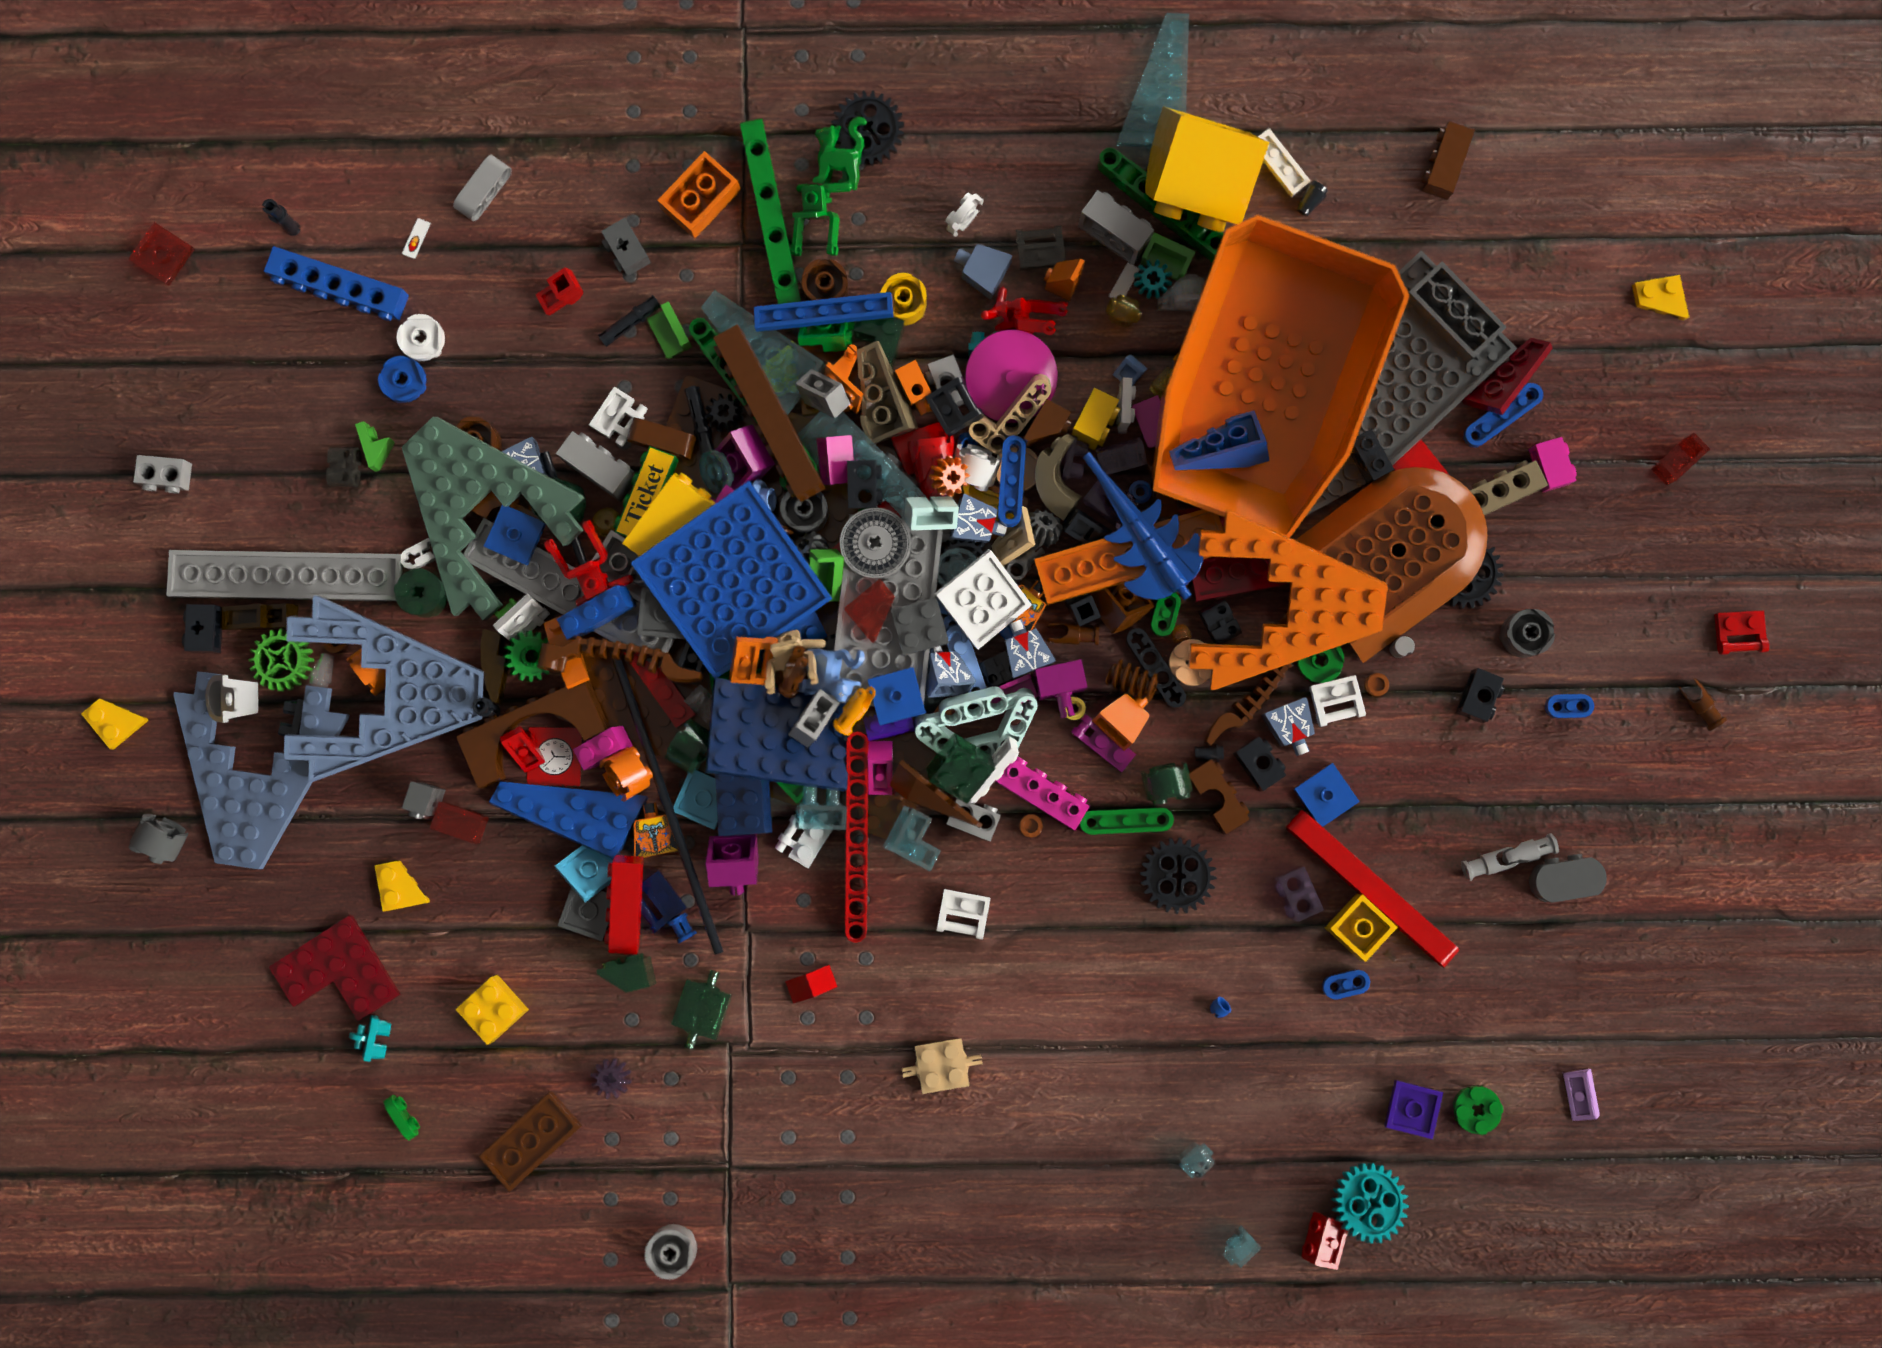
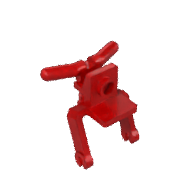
[981,287,1068,335]
[544,520,634,607]

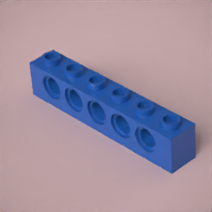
[264,246,409,321]

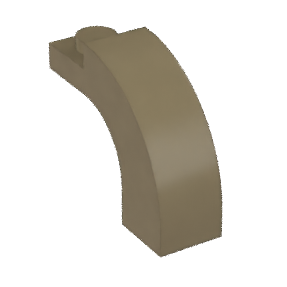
[1035,433,1082,520]

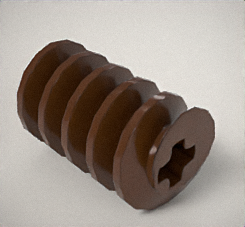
[1106,659,1158,702]

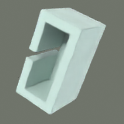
[904,496,959,530]

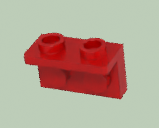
[1301,1211,1348,1270]

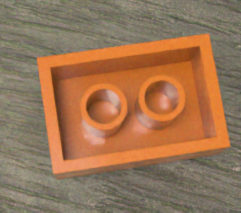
[657,151,741,239]

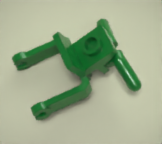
[790,182,852,256]

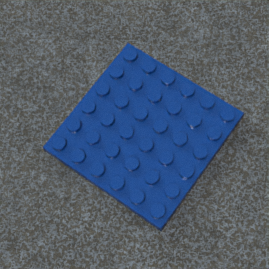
[631,480,832,679]

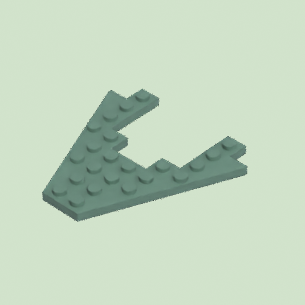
[402,417,584,620]

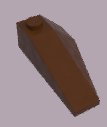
[1069,544,1156,634]
[890,760,983,828]

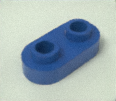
[1545,694,1594,718]
[1322,969,1370,999]

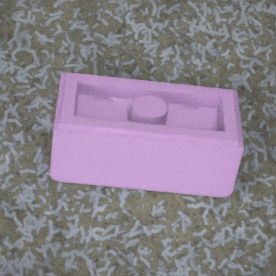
[1563,1069,1600,1121]

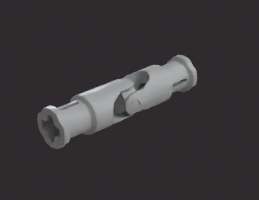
[1461,833,1559,881]

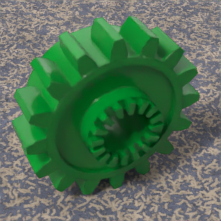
[503,631,550,682]

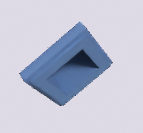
[1113,355,1147,386]

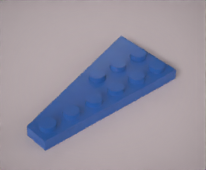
[489,781,648,859]

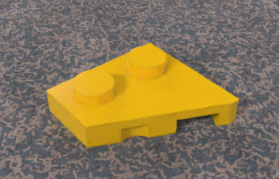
[1632,275,1689,320]

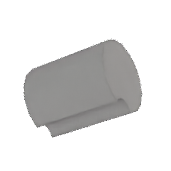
[1389,636,1415,658]

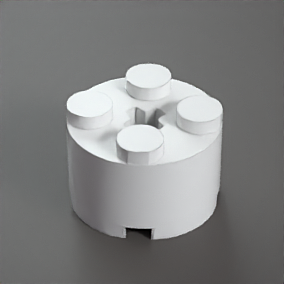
[953,444,1002,491]

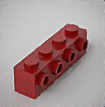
[605,855,644,955]

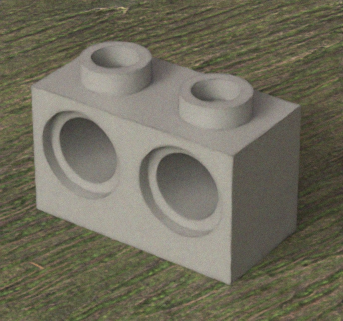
[133,455,192,494]
[947,796,1001,842]

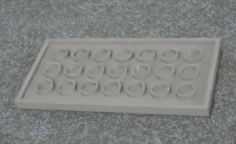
[829,514,943,707]

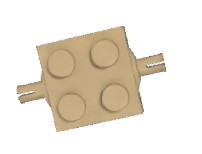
[902,1038,982,1094]

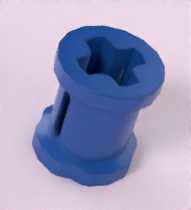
[667,913,697,944]

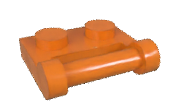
[729,637,779,685]

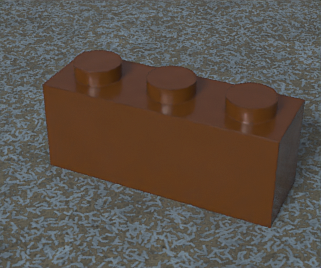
[1421,121,1475,200]

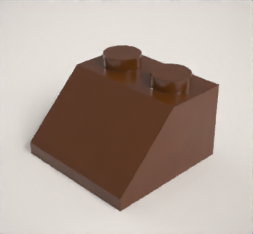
[1023,399,1072,449]

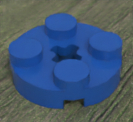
[378,356,426,403]

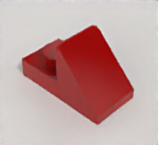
[500,726,545,773]

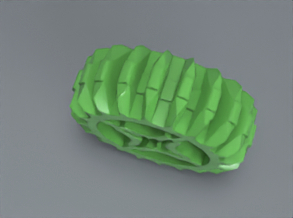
[248,628,315,692]

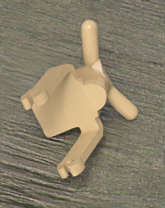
[762,630,826,694]

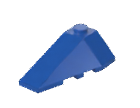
[1169,410,1269,470]

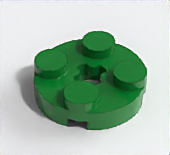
[1296,646,1344,683]
[1453,1085,1503,1135]

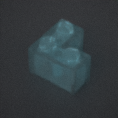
[883,806,941,872]

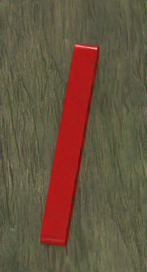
[845,731,869,943]
[1286,810,1460,968]

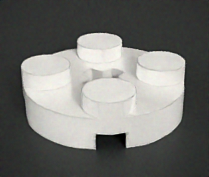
[945,192,984,236]
[397,314,445,361]

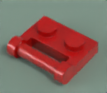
[1714,610,1770,655]

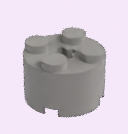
[645,1224,697,1279]

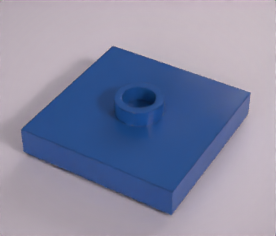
[483,505,546,566]
[867,667,926,726]
[1293,763,1360,827]

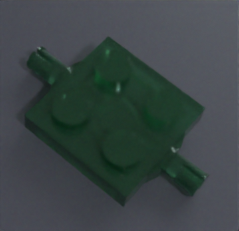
[671,969,732,1050]

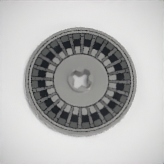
[840,508,911,579]

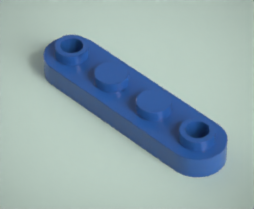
[1463,383,1543,448]
[998,435,1026,527]

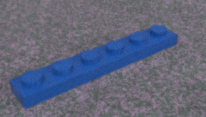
[754,292,894,332]

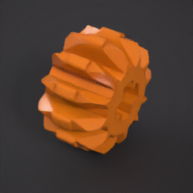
[929,456,970,497]

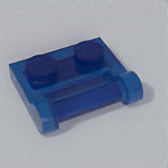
[641,870,688,933]

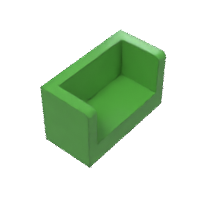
[1140,232,1196,282]
[808,549,844,602]

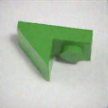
[355,421,395,472]

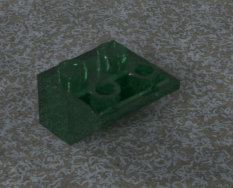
[596,953,657,993]

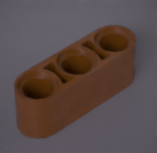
[626,418,697,460]

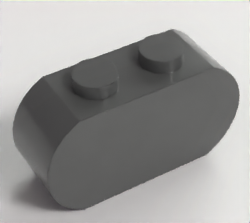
[1529,853,1607,903]

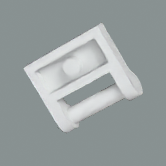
[1309,675,1366,727]
[937,889,990,940]

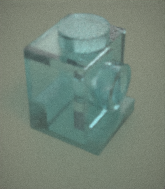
[1222,1225,1261,1268]

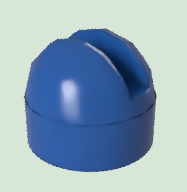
[957,432,978,448]
[1210,997,1231,1018]

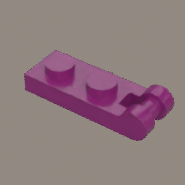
[1071,714,1136,773]

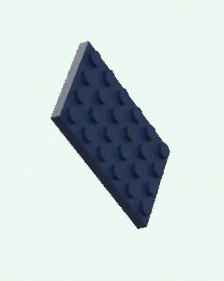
[705,678,849,791]

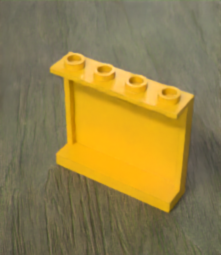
[622,473,716,556]

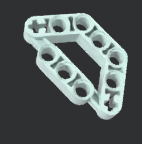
[913,686,1037,768]

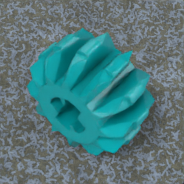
[1134,260,1172,299]

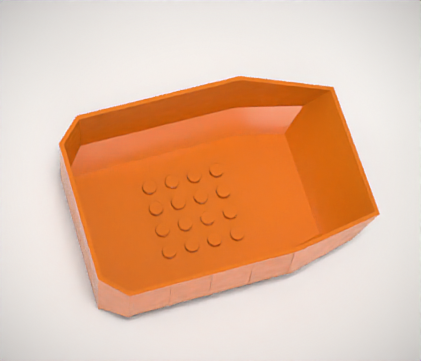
[1153,215,1409,538]

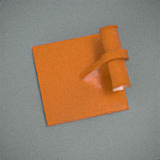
[824,344,863,414]

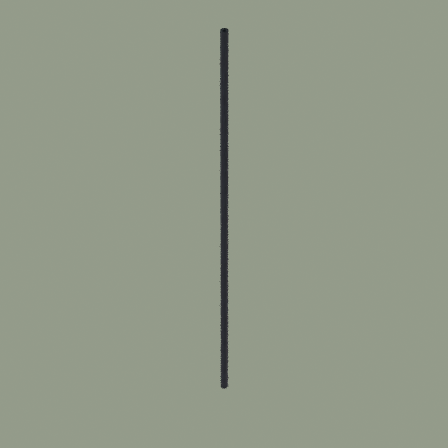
[540,451,724,955]

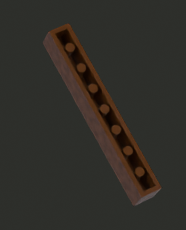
[713,324,826,502]

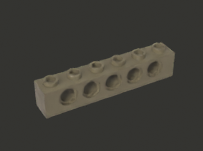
[1431,460,1548,528]

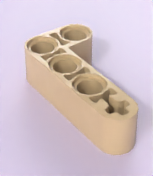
[969,374,1051,454]

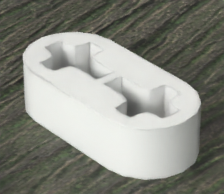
[401,538,436,570]

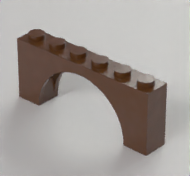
[456,680,610,788]

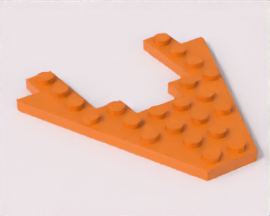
[1188,509,1388,690]

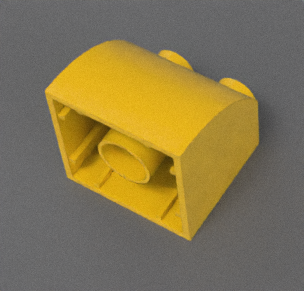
[1145,106,1270,233]

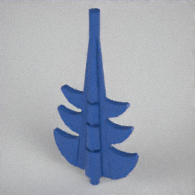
[1083,452,1204,600]

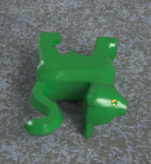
[813,116,867,190]

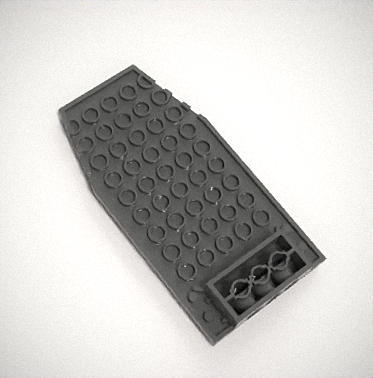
[1305,250,1517,517]

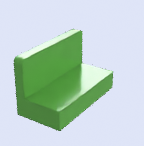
[648,301,692,359]

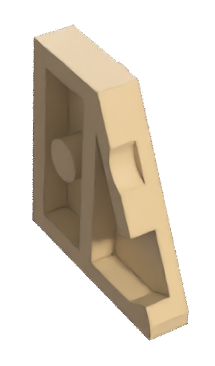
[992,506,1035,567]

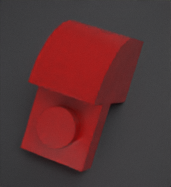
[536,267,583,316]

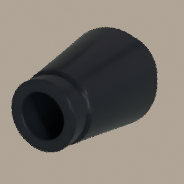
[1296,180,1328,217]

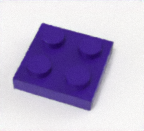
[1384,1080,1443,1139]

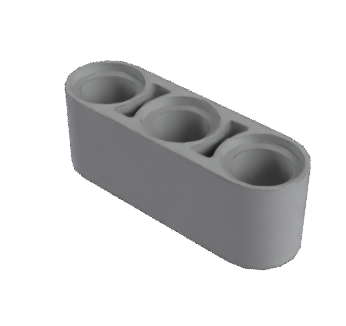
[453,155,512,221]

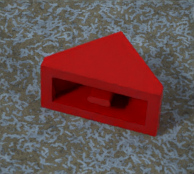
[785,964,838,1004]

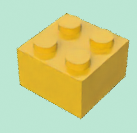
[1071,387,1120,451]
[1325,894,1397,962]
[456,975,529,1045]

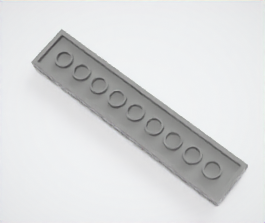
[463,518,675,668]
[167,550,403,601]

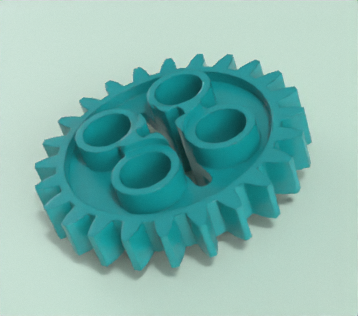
[1331,1163,1409,1243]

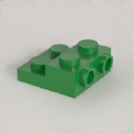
[798,322,855,352]

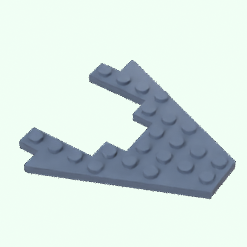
[284,595,484,782]
[174,671,350,869]

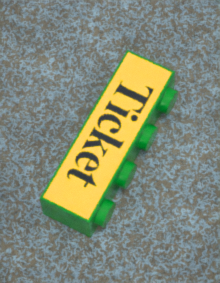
[614,446,679,538]

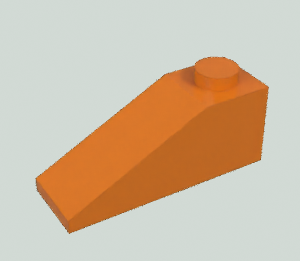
[1044,259,1085,301]
[543,615,590,689]

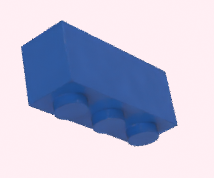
[557,585,637,640]

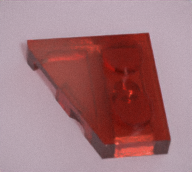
[844,579,895,644]

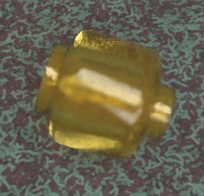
[1106,294,1142,328]

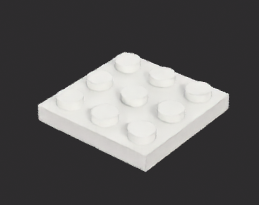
[934,550,1032,649]

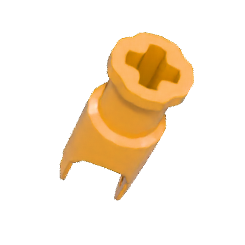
[833,686,876,735]

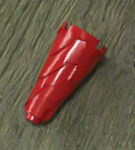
[907,437,955,501]

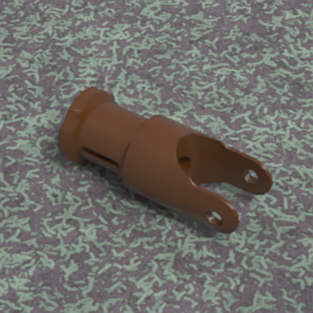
[1046,623,1099,645]
[778,646,808,698]
[1679,678,1727,731]

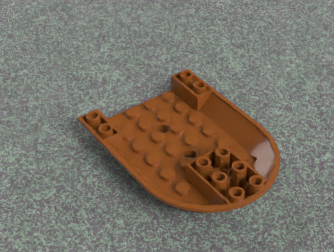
[1296,467,1488,663]

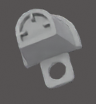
[205,675,258,723]

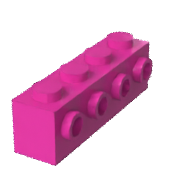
[995,757,1090,831]

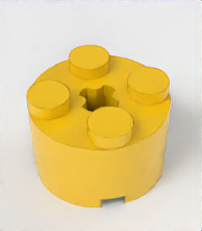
[880,273,927,326]

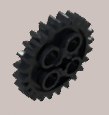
[831,90,905,167]
[1450,541,1504,610]
[1139,837,1217,914]

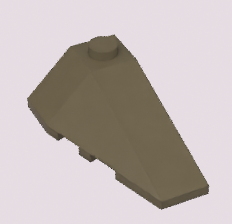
[857,341,919,445]

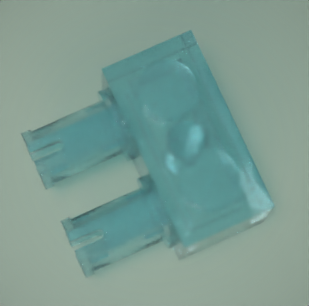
[795,786,847,830]

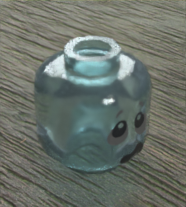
[1179,1142,1214,1179]

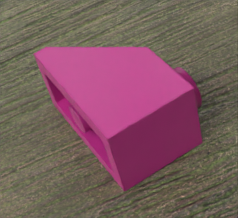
[868,741,893,795]

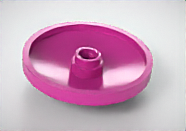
[965,330,1058,423]

